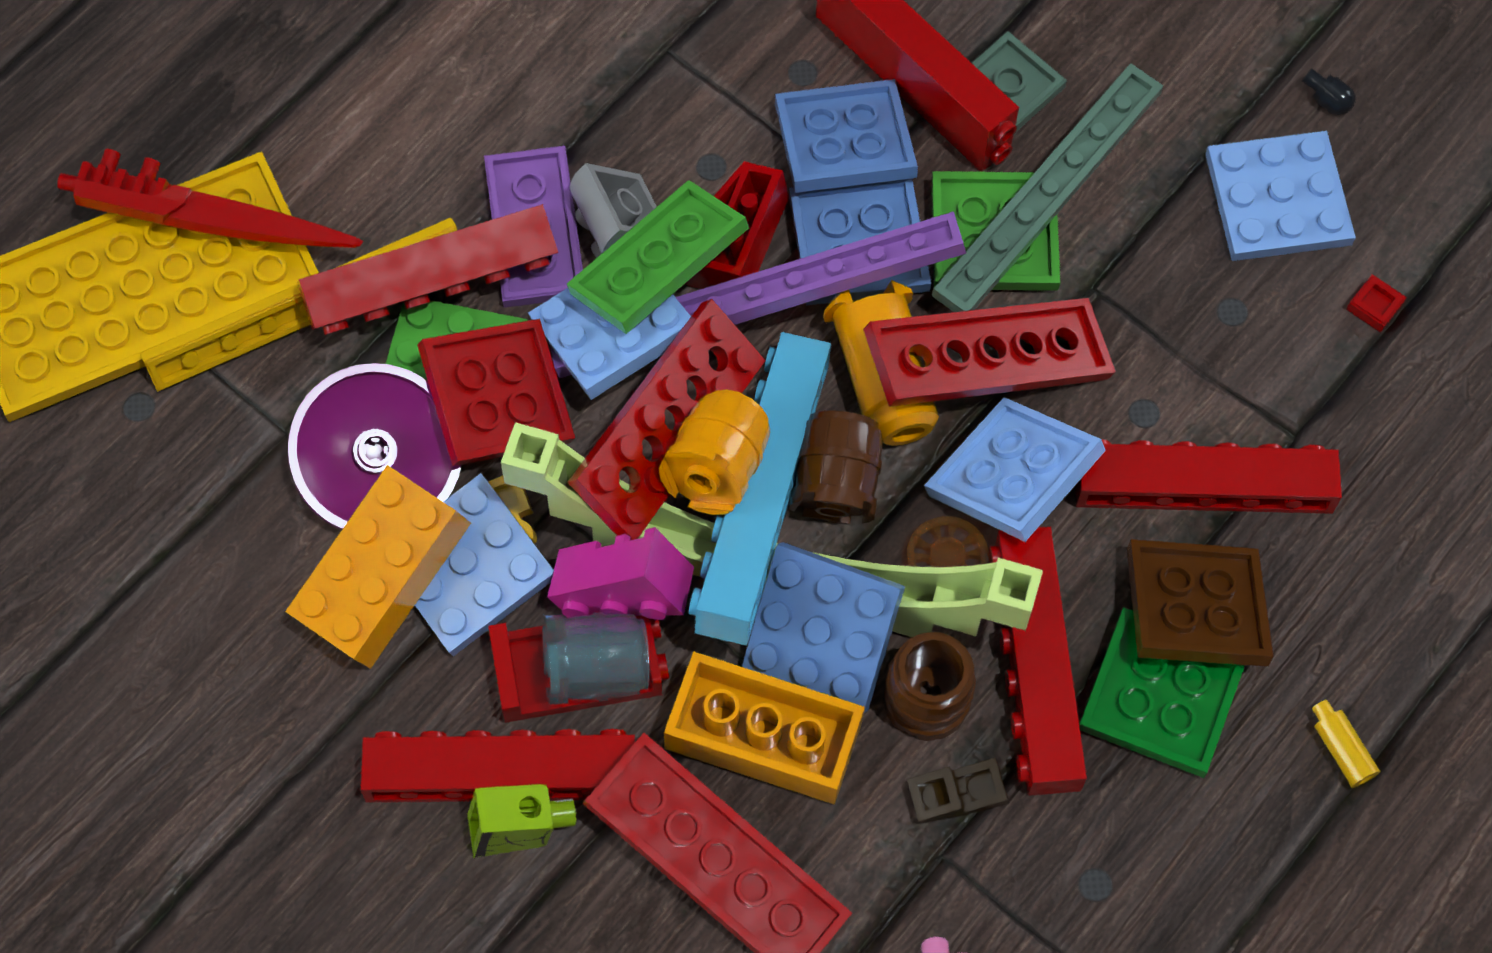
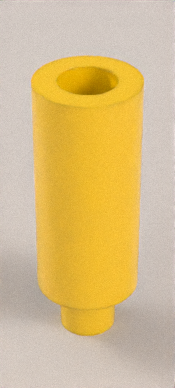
[1312,699,1380,788]

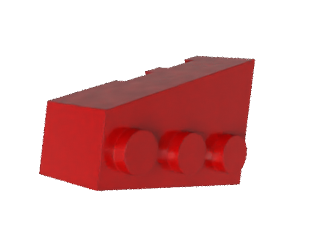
[684,161,789,289]

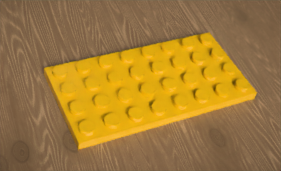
[0,151,319,422]

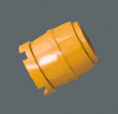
[659,389,770,515]

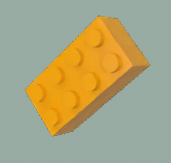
[285,465,471,669]
[664,651,865,805]

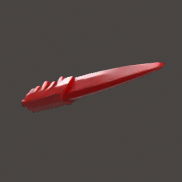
[57,149,364,248]

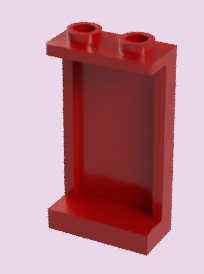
[488,616,669,723]

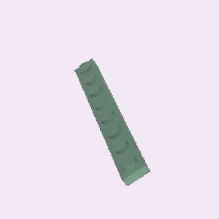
[932,63,1163,312]

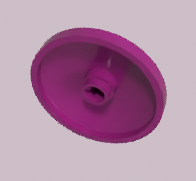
[287,363,461,531]

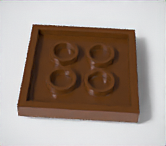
[1127,539,1274,667]

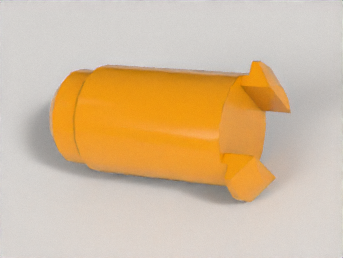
[823,280,939,446]

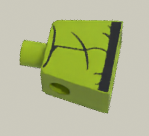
[467,784,576,858]

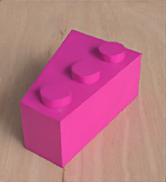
[547,527,694,620]

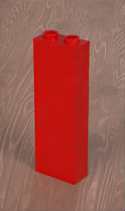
[816,0,1019,172]

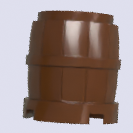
[789,411,882,524]
[883,632,976,741]

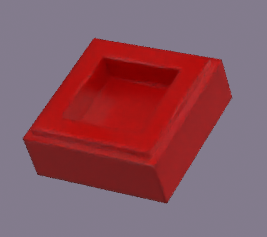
[1346,274,1407,333]

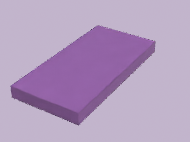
[484,146,583,308]

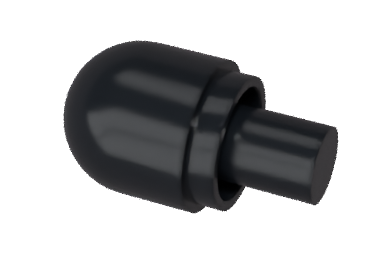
[1302,68,1356,115]

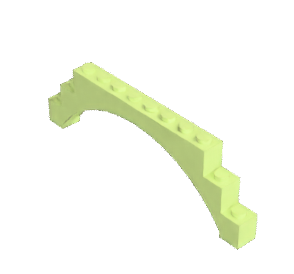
[501,422,1043,637]

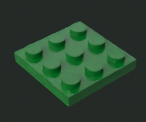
[1079,607,1245,778]

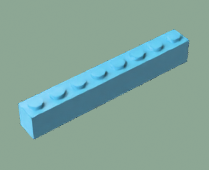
[689,332,831,646]

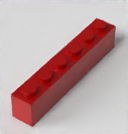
[297,204,558,335]
[1075,439,1342,514]
[989,526,1087,796]
[361,729,635,803]

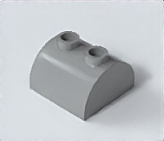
[570,163,657,257]

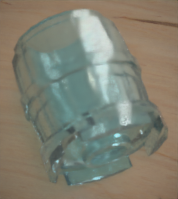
[542,612,649,704]

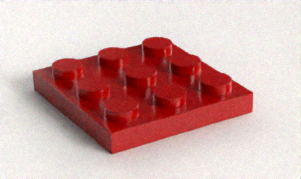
[417,319,576,466]

